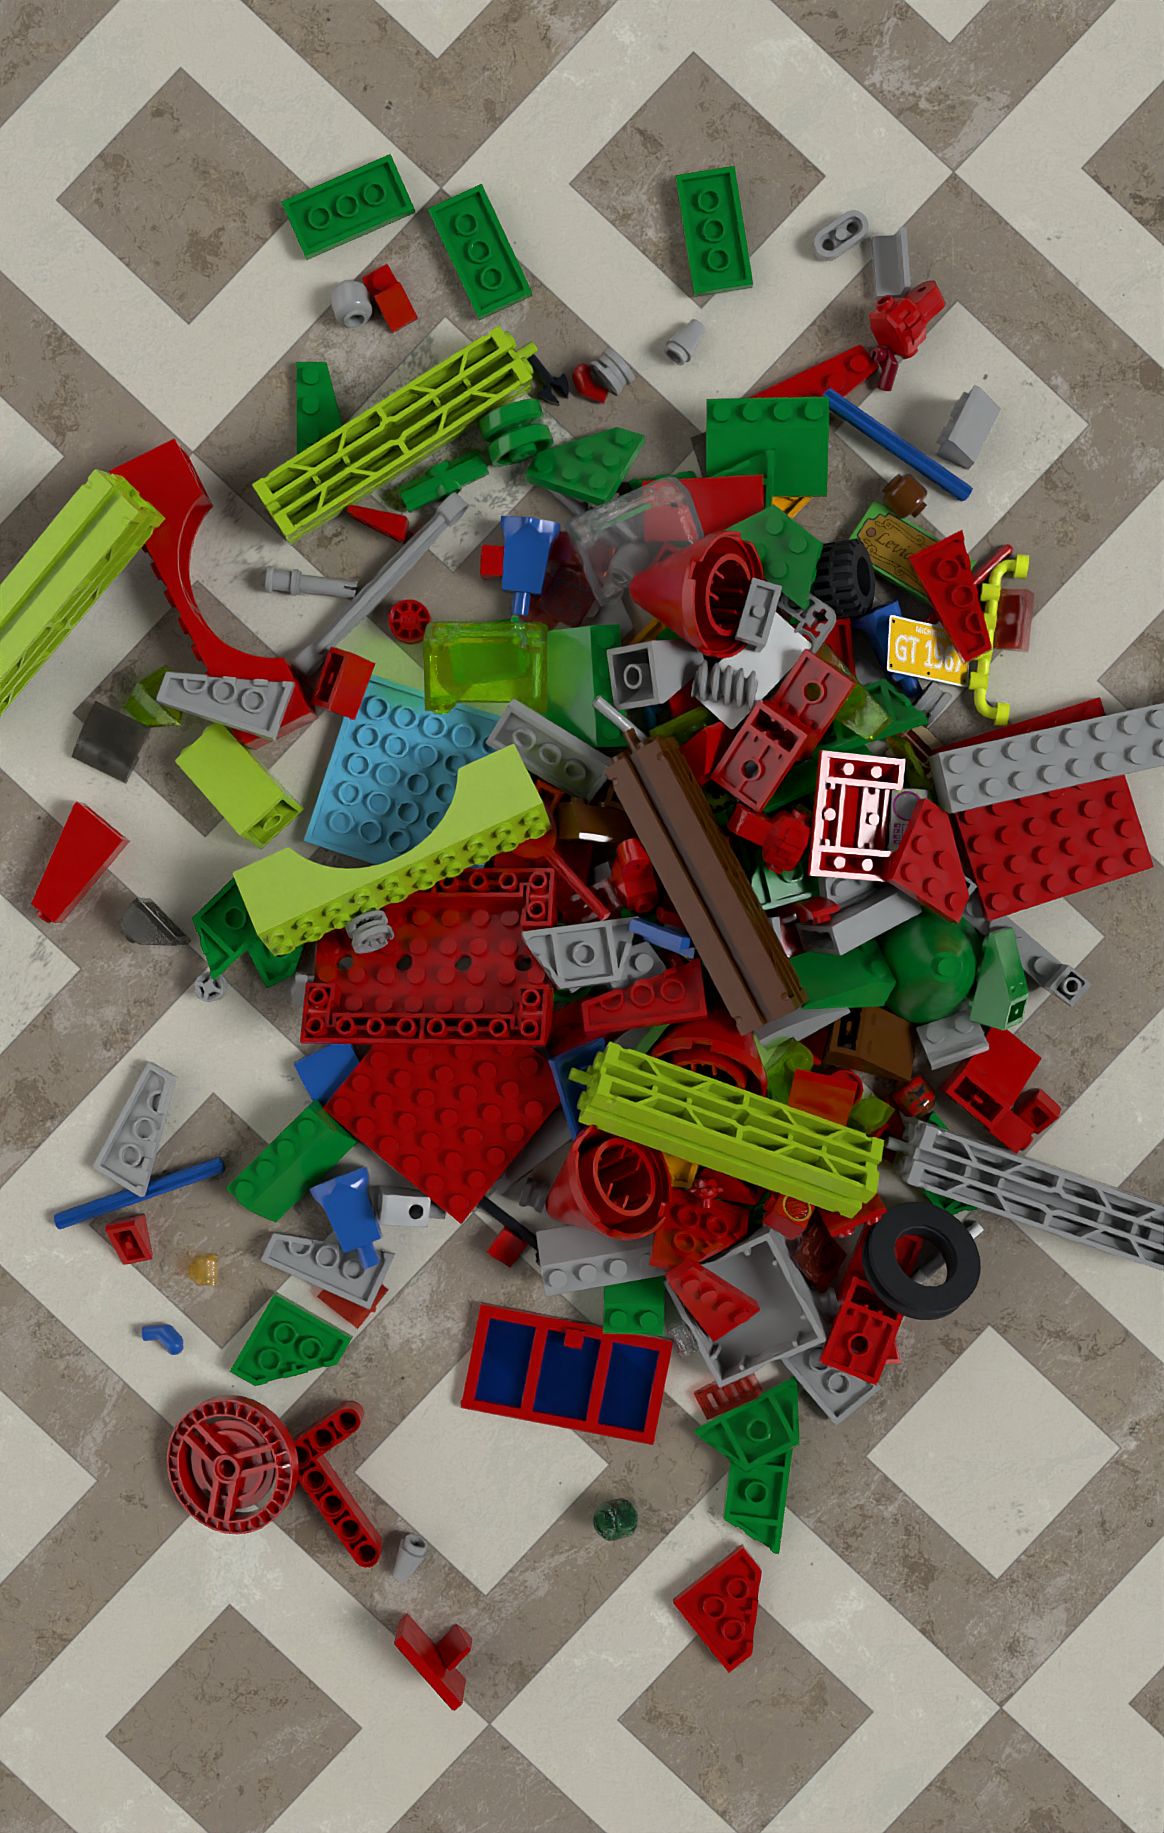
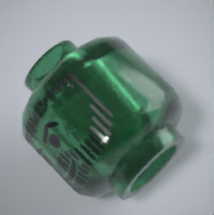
[593,1498,638,1542]

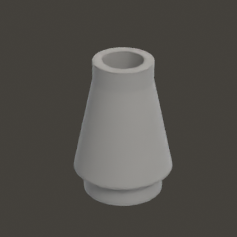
[664,319,705,365]
[392,1534,428,1582]

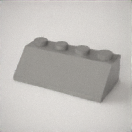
[536,1225,666,1296]

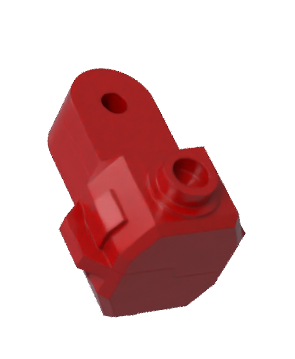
[869,280,946,359]
[727,804,812,874]
[607,838,663,913]

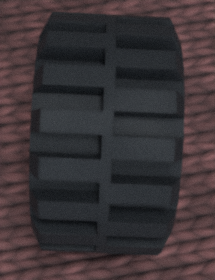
[813,538,875,619]

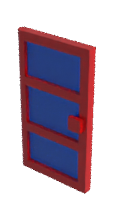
[460,1302,674,1445]

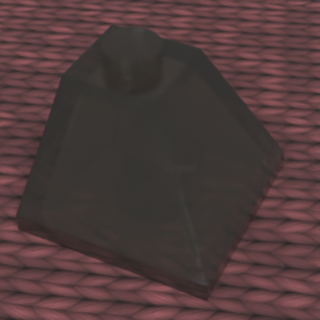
[118,898,192,946]

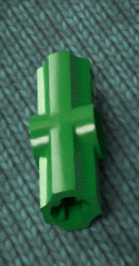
[397,449,489,514]

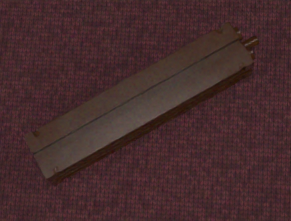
[604,728,810,1036]

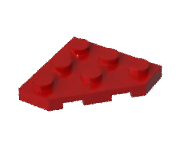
[885,798,969,923]
[648,1186,750,1271]
[673,1544,762,1673]

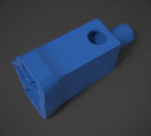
[501,516,561,617]
[850,600,923,699]
[309,1167,383,1270]

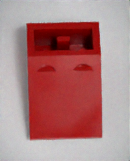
[939,1027,1042,1130]

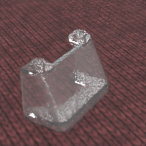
[565,476,705,607]

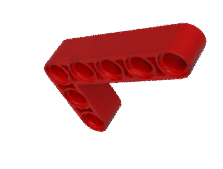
[293,1401,383,1568]

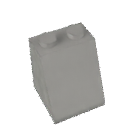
[607,639,704,711]

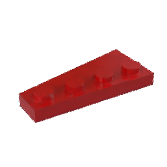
[907,530,992,665]

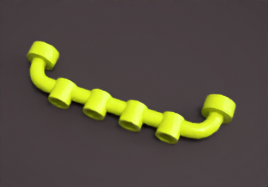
[968,554,1029,727]

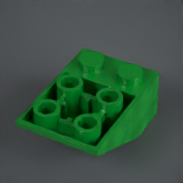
[968,927,1029,1031]

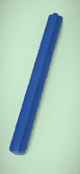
[822,388,973,501]
[54,1157,225,1230]

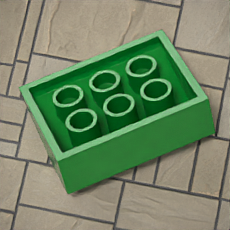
[706,397,829,497]
[530,624,627,750]

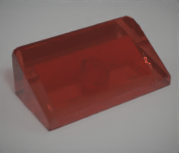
[993,589,1034,652]

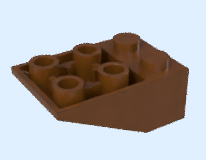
[822,1007,918,1083]

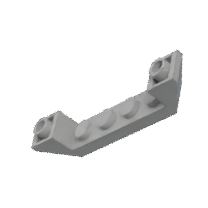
[962,875,1092,1007]

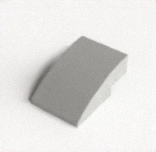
[754,1006,850,1051]

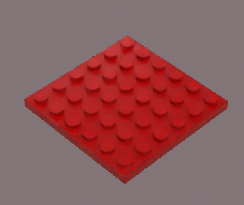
[931,697,1154,922]
[323,1044,561,1224]

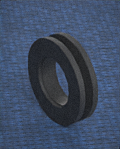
[862,1202,981,1320]

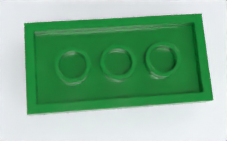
[281,154,415,260]
[675,166,753,297]
[428,184,533,321]

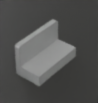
[871,227,911,300]
[734,578,782,653]

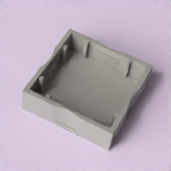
[663,1226,830,1388]

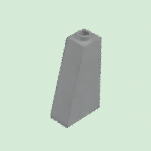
[795,884,922,955]

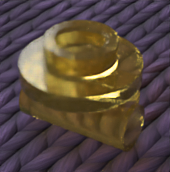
[189,1253,218,1286]

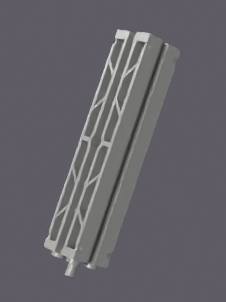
[885,1117,1164,1271]

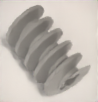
[691,660,758,711]

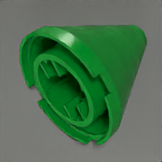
[875,905,985,1024]

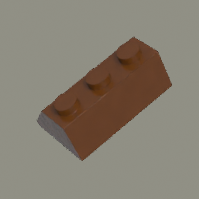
[556,797,639,848]

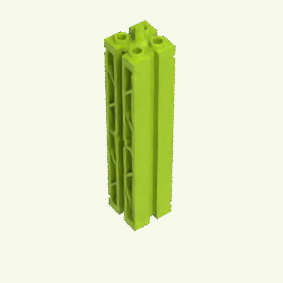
[252,325,538,546]
[0,469,166,717]
[568,1042,884,1219]

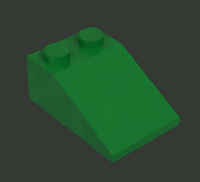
[789,937,896,1010]
[603,1275,665,1335]

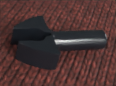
[527,354,569,406]

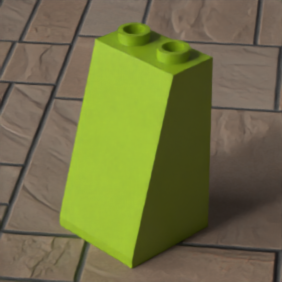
[175,723,305,850]

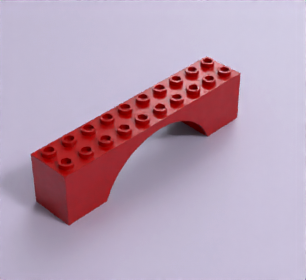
[109,438,319,750]

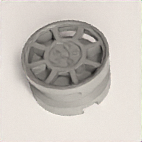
[589,347,635,396]
[912,680,952,728]
[345,910,394,954]

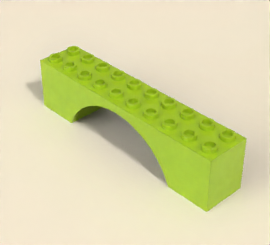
[232,743,552,956]

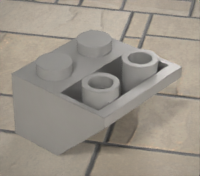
[936,385,1001,470]

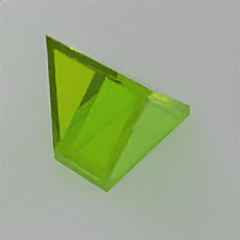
[124,665,183,729]

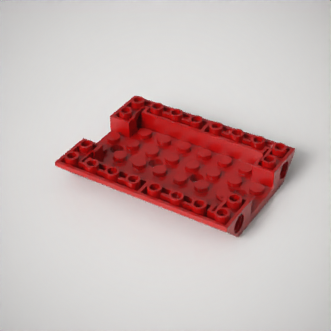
[300,868,558,1047]

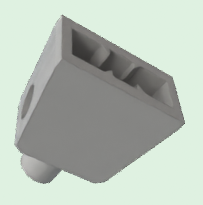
[376,1185,446,1227]

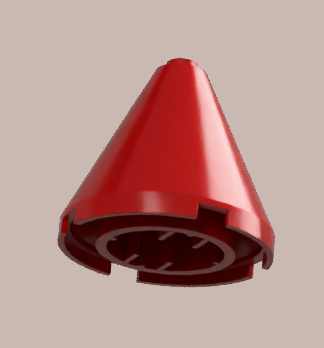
[629,530,764,658]
[649,988,768,1097]
[545,1125,672,1241]

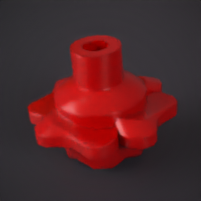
[687,1177,724,1208]

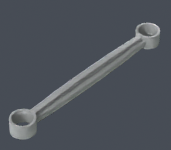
[292,492,469,679]

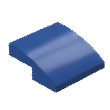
[629,918,701,959]
[293,1044,361,1106]

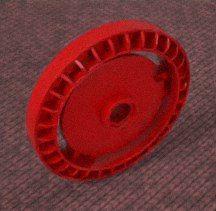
[167,1395,299,1535]

